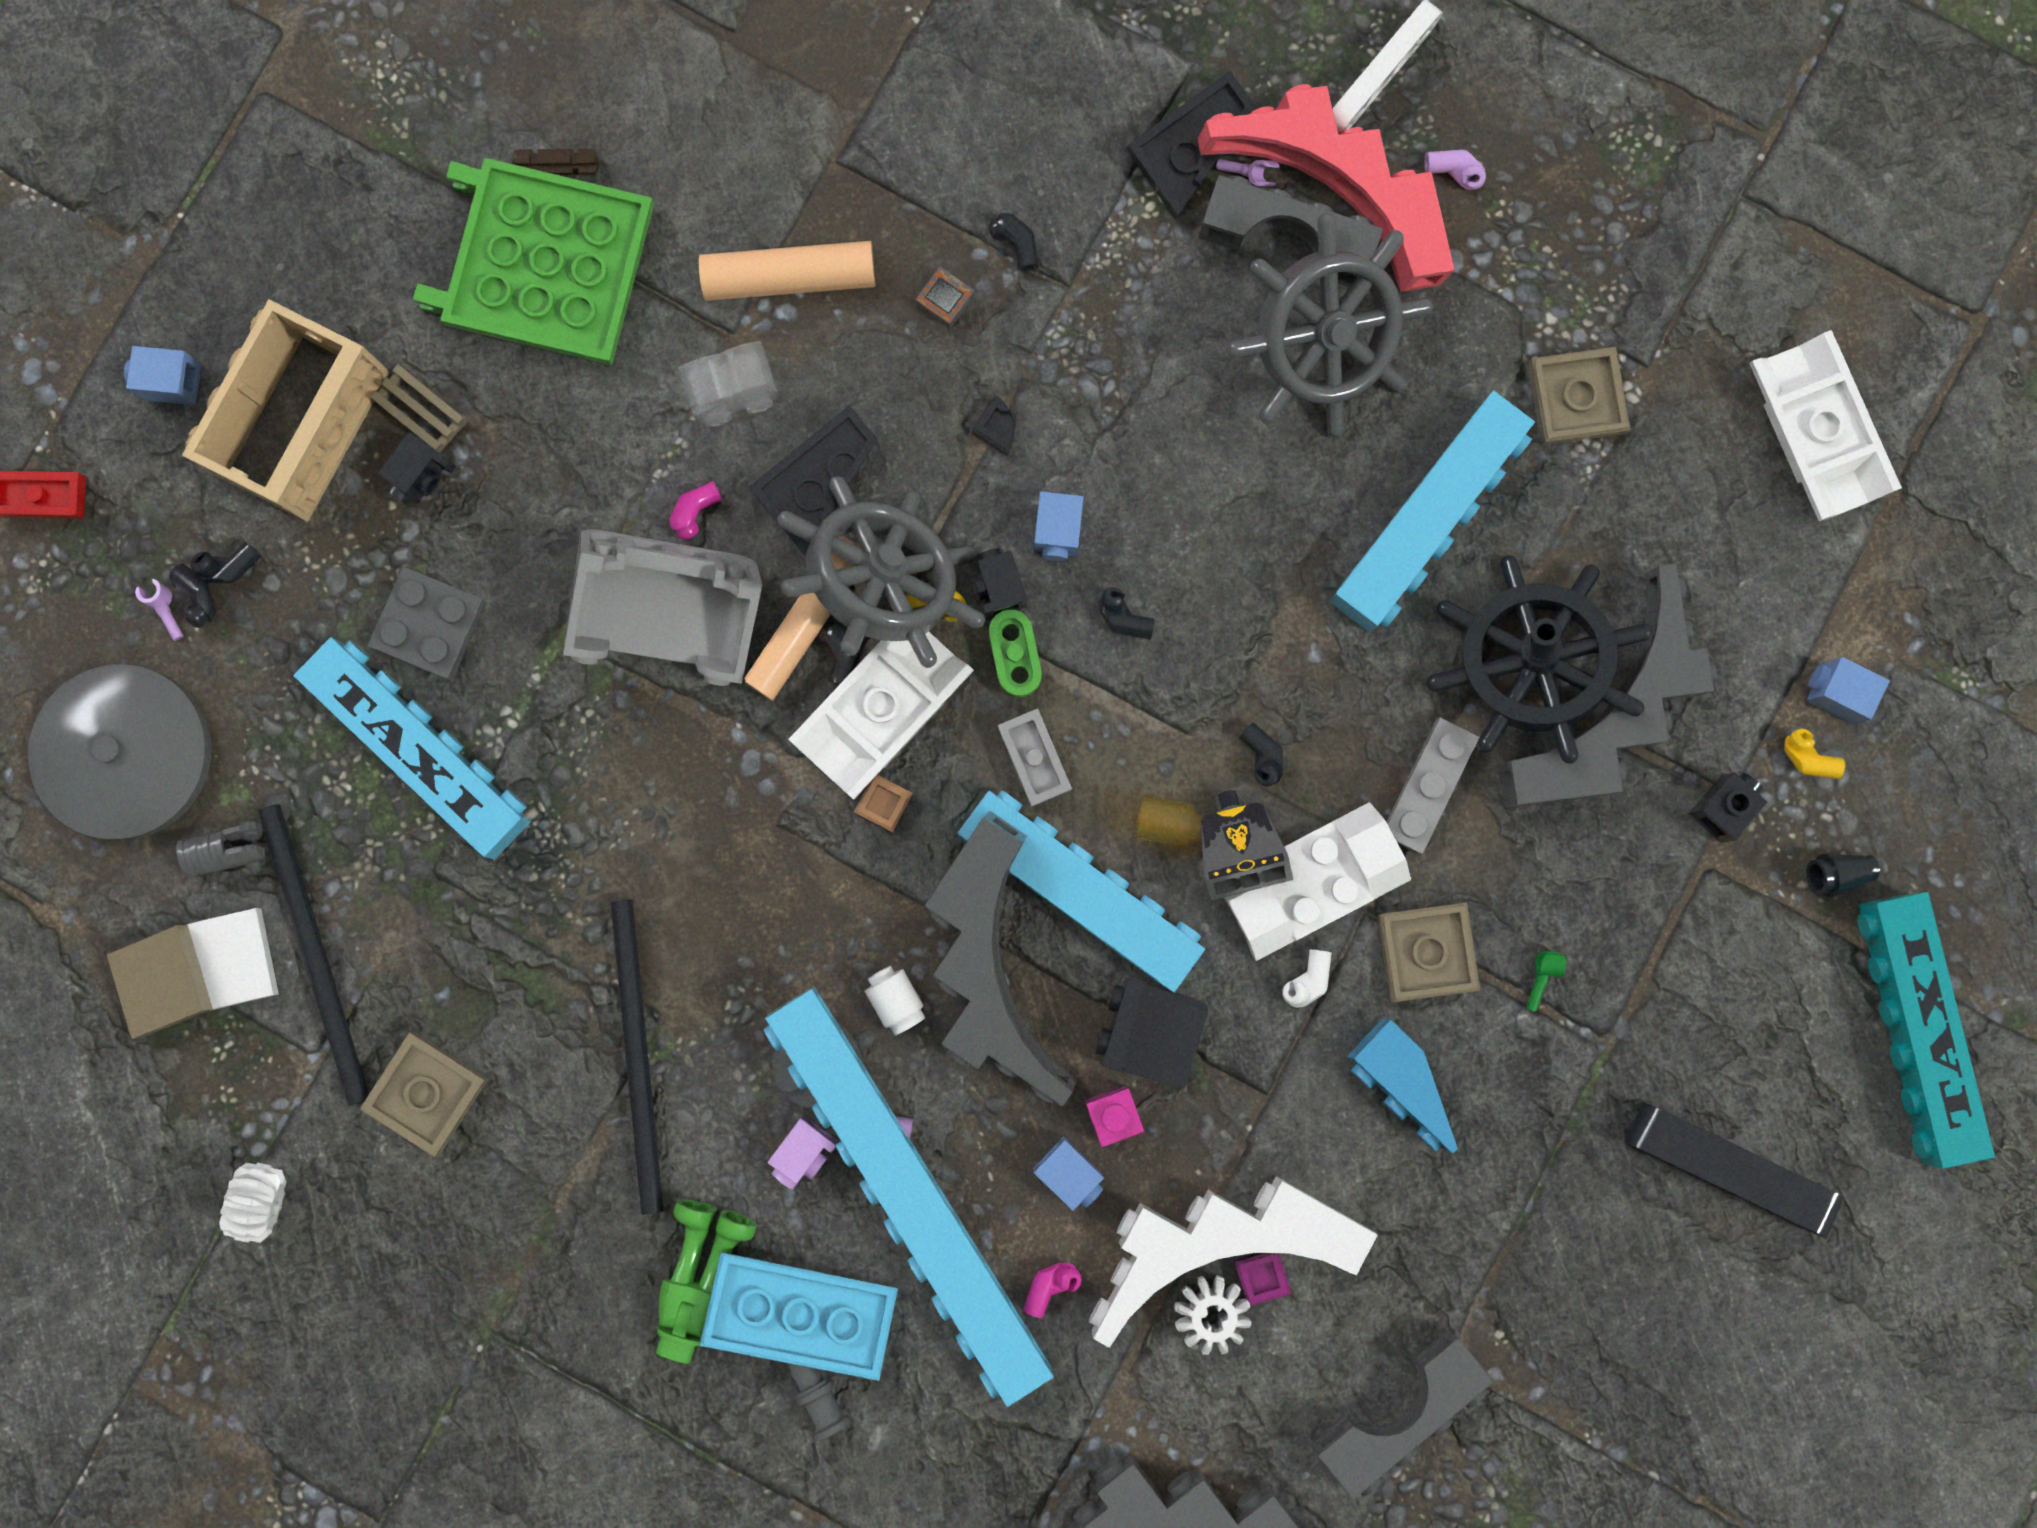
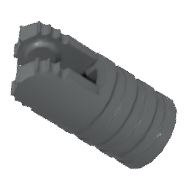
[176,822,265,879]

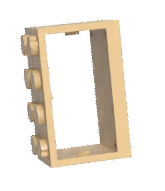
[182,299,390,522]

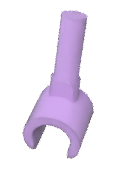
[1216,159,1280,187]
[135,579,184,641]

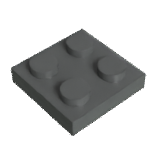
[367,567,487,681]

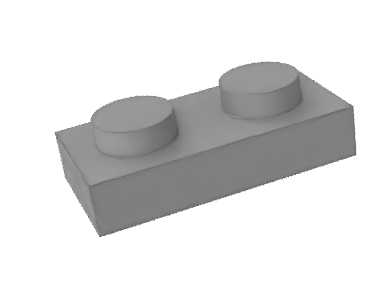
[997,708,1072,807]

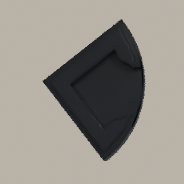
[972,395,1015,457]

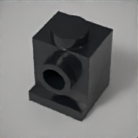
[377,432,456,506]
[972,548,1027,620]
[1688,772,1768,843]

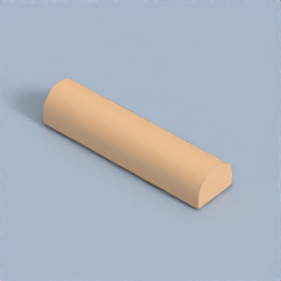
[699,241,875,301]
[744,536,861,701]

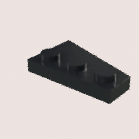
[1126,71,1255,219]
[749,405,877,556]

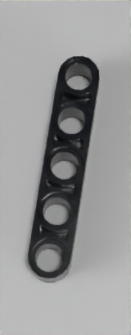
[1624,1102,1845,1239]

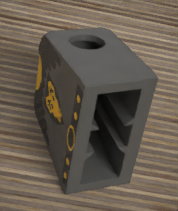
[1201,790,1293,901]

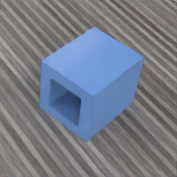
[124,346,202,405]
[1034,491,1084,561]
[1806,657,1890,725]
[1033,1136,1104,1211]

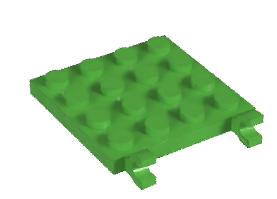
[413,157,654,366]

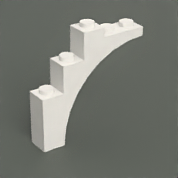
[1089,1176,1378,1348]

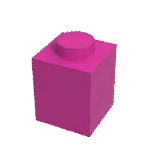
[1084,1085,1144,1147]

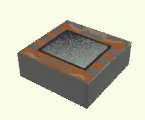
[915,266,975,328]

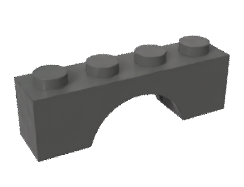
[1199,175,1383,287]
[1311,1330,1494,1500]

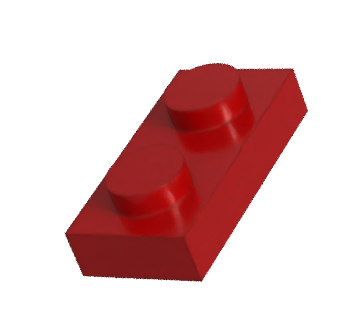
[0,471,86,519]

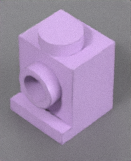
[767,1115,840,1189]

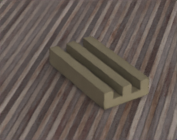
[369,364,467,453]

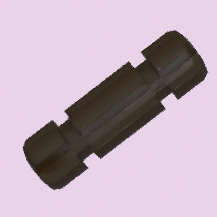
[512,149,599,175]

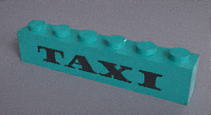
[1857,892,1995,1169]

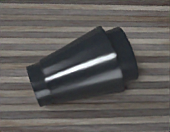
[1806,854,1880,897]

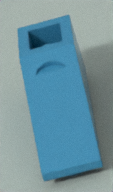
[1346,1018,1458,1153]

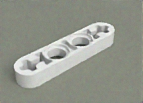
[1333,0,1443,135]

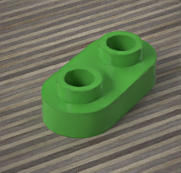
[989,610,1042,698]

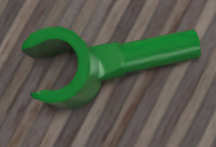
[1526,951,1566,1012]

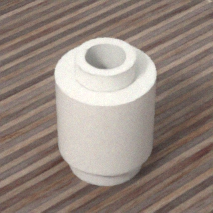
[864,966,925,1035]

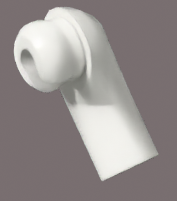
[1282,950,1332,1008]

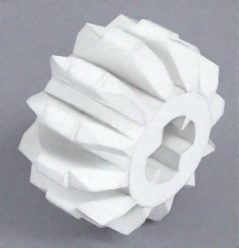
[219,1163,286,1243]
[1174,1275,1251,1355]

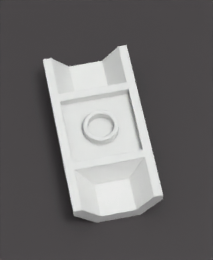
[1749,330,1902,521]
[788,632,974,800]
[1224,802,1411,961]

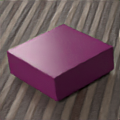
[1234,1253,1291,1306]

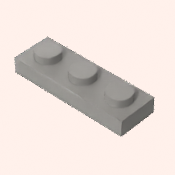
[1386,718,1479,855]

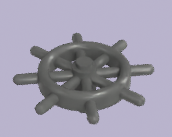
[1226,213,1433,437]
[777,476,985,668]

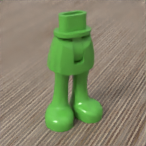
[656,1199,757,1364]

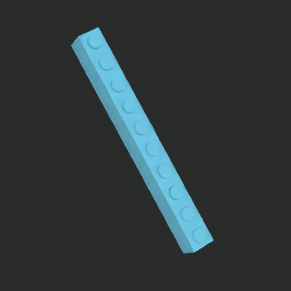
[764,986,1054,1407]

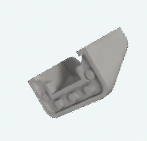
[563,529,762,686]

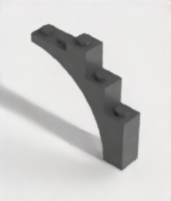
[1500,564,1717,808]
[925,811,1078,1106]
[1067,1453,1301,1528]

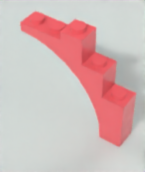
[1197,84,1455,292]

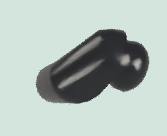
[989,213,1039,272]
[191,541,262,584]
[169,564,217,628]
[1098,587,1154,640]
[819,623,860,686]
[1239,722,1283,787]

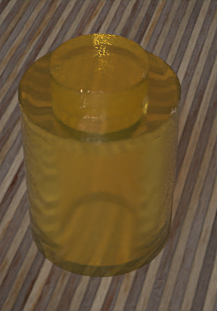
[1135,795,1202,848]

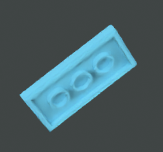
[699,1253,898,1381]

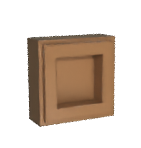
[854,775,914,833]

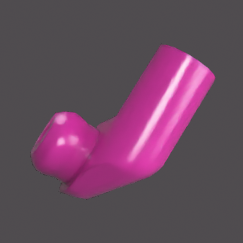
[669,481,722,540]
[1022,1262,1082,1318]

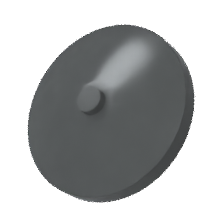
[28,664,212,840]

